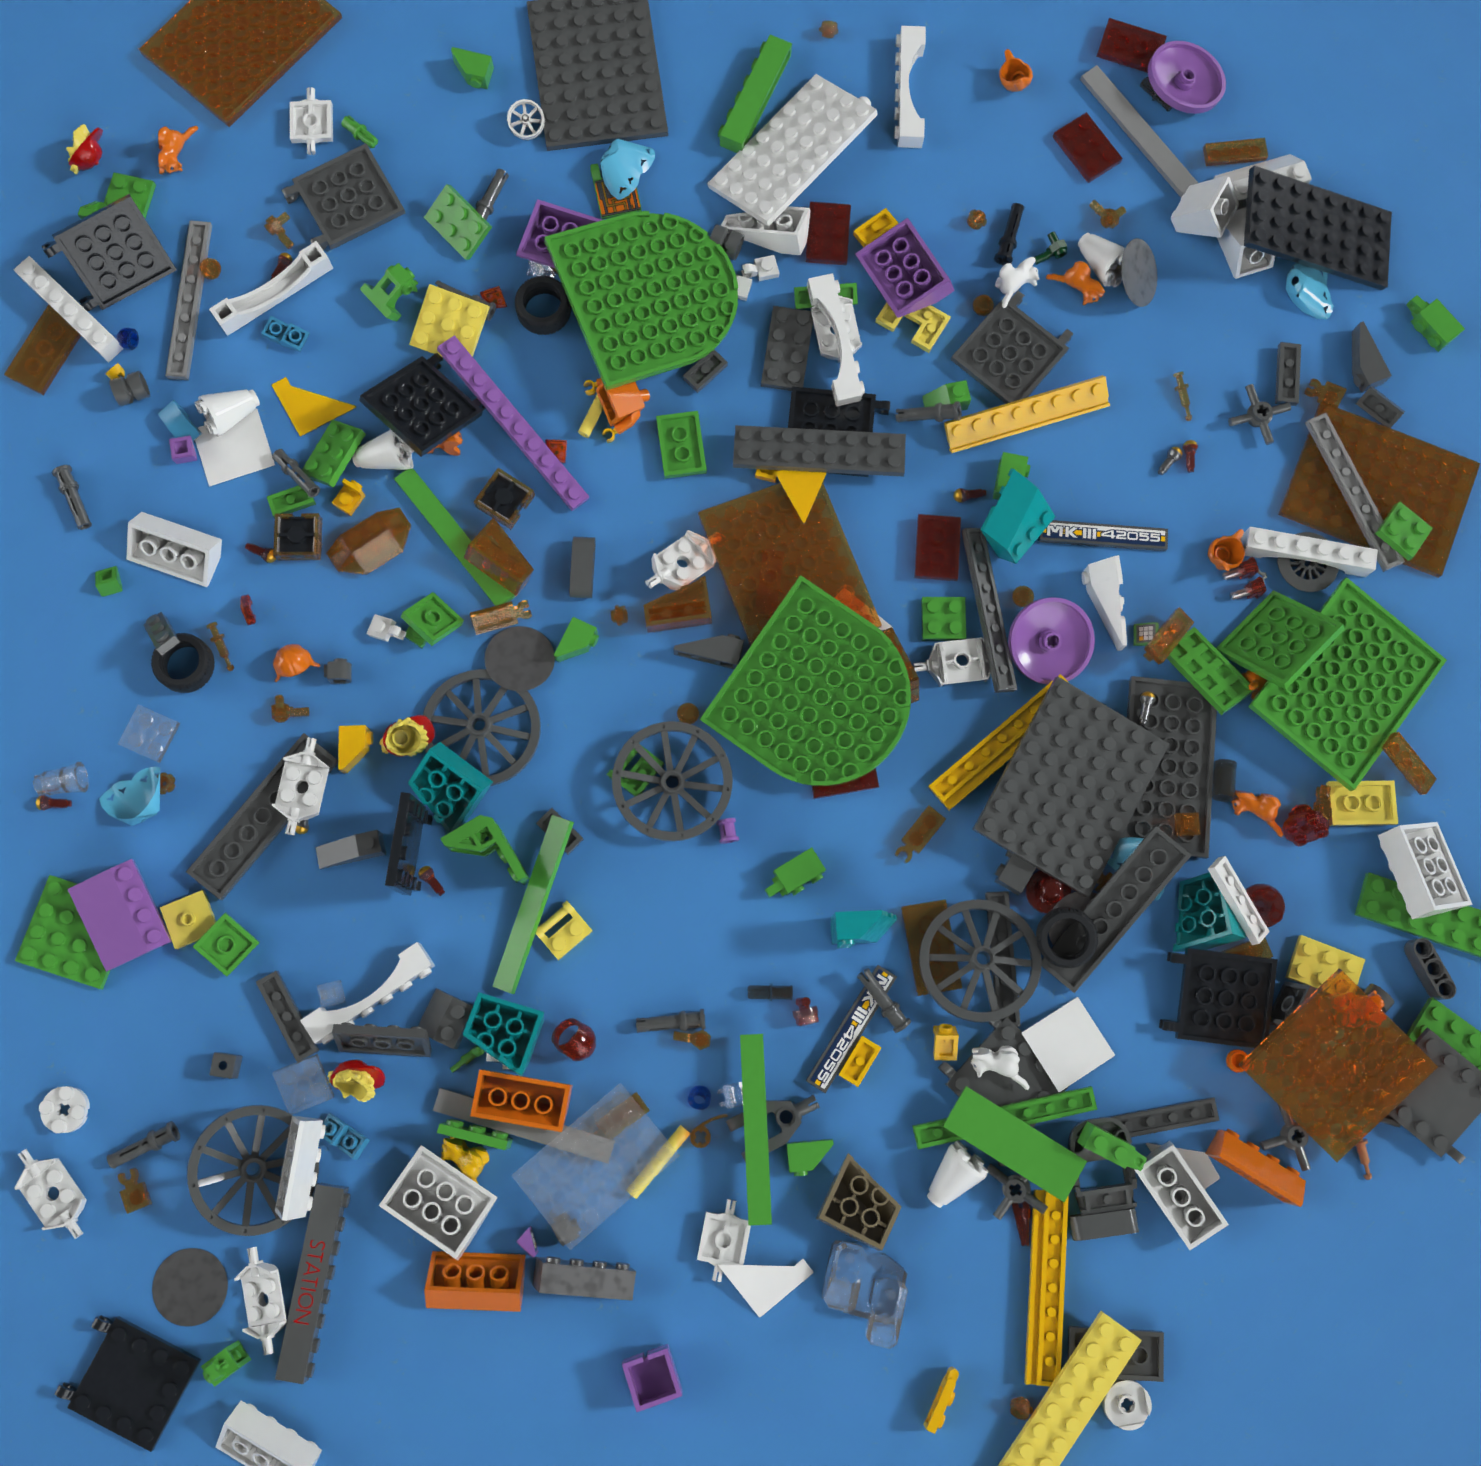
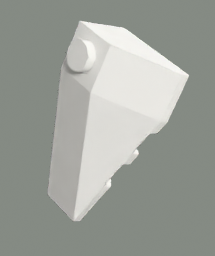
[721,206,811,255]
[1082,555,1127,651]

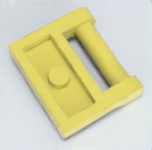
[536,900,593,961]

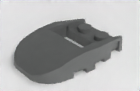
[1068,1117,1137,1215]

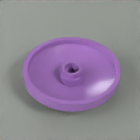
[1148,41,1226,114]
[1008,597,1095,685]

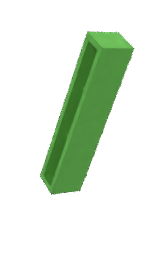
[718,34,792,153]

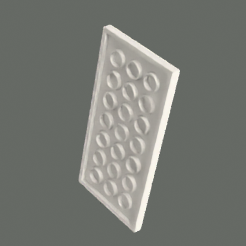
[708,74,878,227]

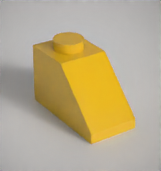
[338,725,373,773]

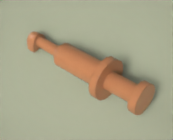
[1350,1125,1372,1180]

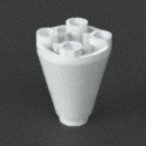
[1078,233,1125,287]
[195,389,260,437]
[352,429,414,470]
[927,1141,988,1208]

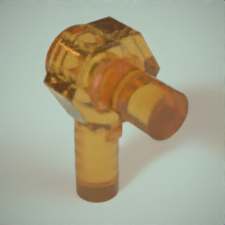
[1089,200,1126,229]
[264,212,294,249]
[271,695,309,723]
[673,1030,711,1050]

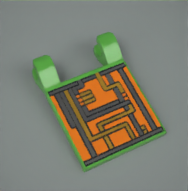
[590,164,642,220]

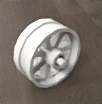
[507,99,545,140]

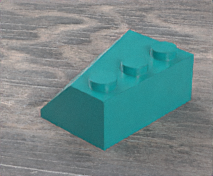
[980,468,1056,564]
[408,742,493,835]
[1173,872,1246,952]
[831,910,897,948]
[463,992,544,1077]

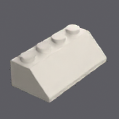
[1214,154,1312,210]
[126,512,222,587]
[1134,1141,1229,1250]
[216,1400,322,1466]

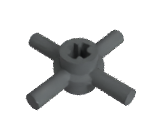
[1228,384,1291,445]
[1260,1101,1328,1171]
[987,1163,1048,1220]

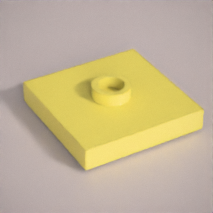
[160,890,216,950]

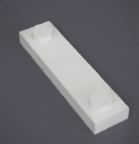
[1208,856,1270,945]

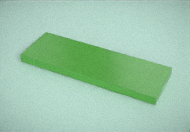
[942,1086,1087,1202]

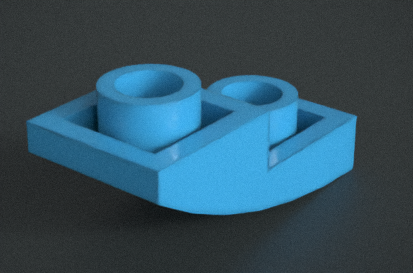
[261,316,310,352]
[158,400,202,441]
[322,1113,370,1160]

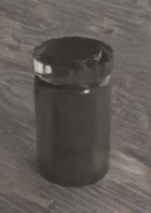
[1212,759,1237,802]

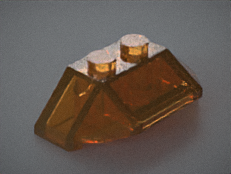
[326,508,411,575]

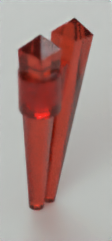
[1012,1201,1031,1246]

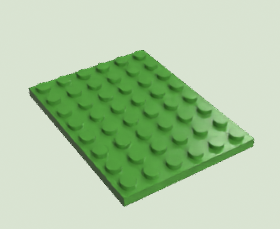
[1248,577,1447,791]

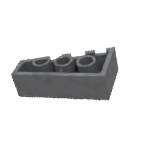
[533,1256,636,1301]

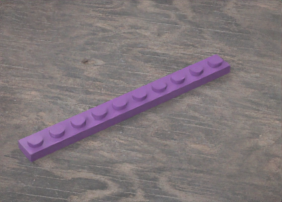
[437,335,589,511]

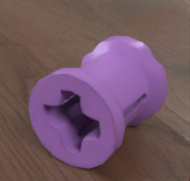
[716,818,739,844]

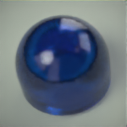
[117,328,139,350]
[688,1085,711,1110]

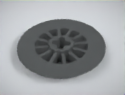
[1278,532,1339,592]

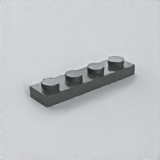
[256,971,320,1062]

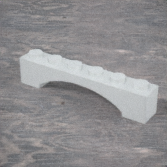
[894,26,926,148]
[209,241,333,336]
[13,256,124,363]
[807,273,865,407]
[1241,527,1378,578]
[300,942,435,1045]

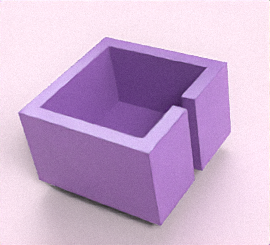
[622,1344,683,1412]

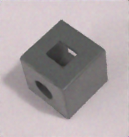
[209,1052,243,1079]

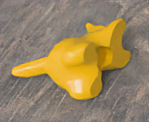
[441,1136,489,1184]

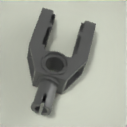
[726,1094,820,1163]

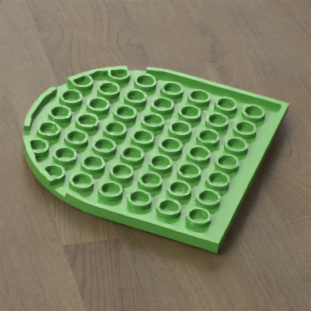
[544,211,738,390]
[699,575,911,786]

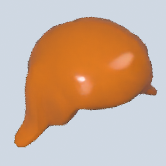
[999,49,1033,92]
[1208,529,1245,571]
[273,644,321,682]

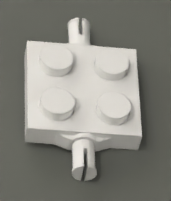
[290,87,333,155]
[697,1199,751,1282]

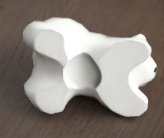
[995,257,1040,308]
[971,1046,1029,1090]

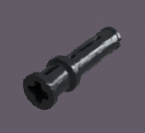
[994,203,1024,265]

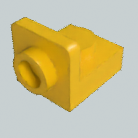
[332,478,365,516]
[933,1023,959,1061]

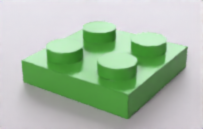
[1375,501,1433,561]
[401,592,464,646]
[921,597,966,641]
[192,912,260,977]

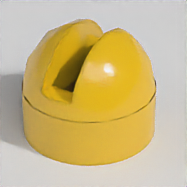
[105,363,125,379]

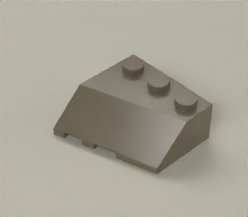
[816,1153,901,1251]

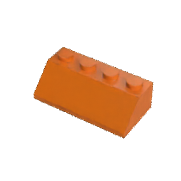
[470,1069,573,1132]
[1205,1129,1306,1207]
[424,1251,526,1312]

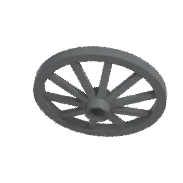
[423,669,541,786]
[612,721,733,842]
[919,899,1042,1023]
[187,1105,319,1236]

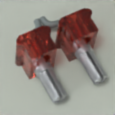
[1222,557,1267,600]

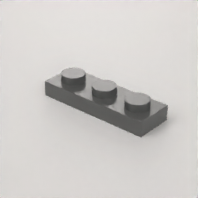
[1275,342,1301,406]
[144,612,180,655]

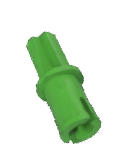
[341,115,378,148]

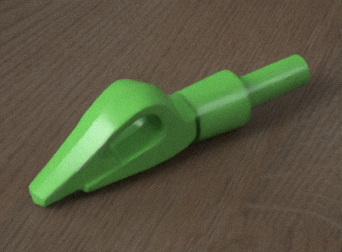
[450,1045,485,1072]

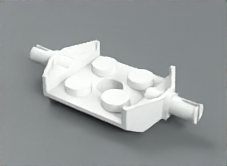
[811,295,862,363]
[645,530,721,591]
[913,637,991,687]
[272,737,330,836]
[14,1149,87,1239]
[234,1246,287,1355]

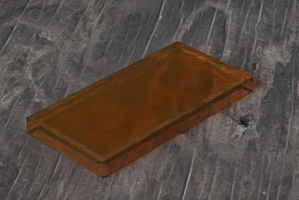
[4,304,81,396]
[901,899,962,996]

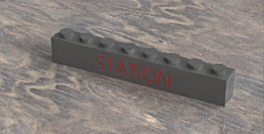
[275,1183,351,1384]

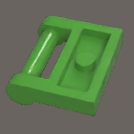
[606,745,665,797]

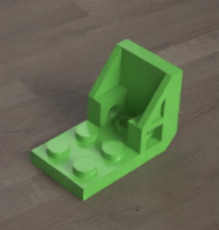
[78,172,156,219]
[440,815,530,885]

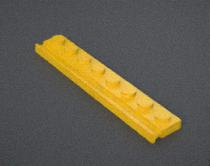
[944,375,1110,453]
[928,674,1069,811]
[1024,1189,1069,1387]

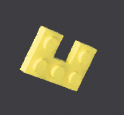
[875,302,951,353]

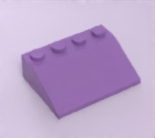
[516,199,602,268]
[855,218,955,318]
[68,859,172,972]

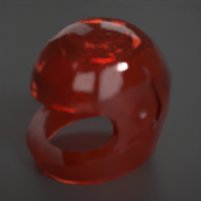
[551,1018,596,1062]

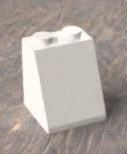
[1171,176,1239,238]
[1217,208,1275,279]

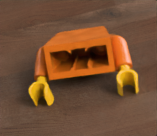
[583,378,650,443]

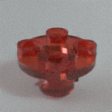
[1282,804,1329,846]
[1025,870,1071,914]
[1245,884,1285,927]

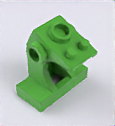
[360,263,418,322]

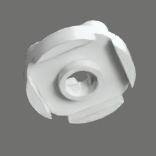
[39,1086,90,1133]
[1102,1379,1152,1430]

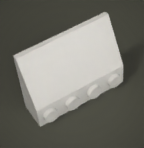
[1377,822,1473,919]
[275,1116,326,1221]
[379,1145,498,1261]

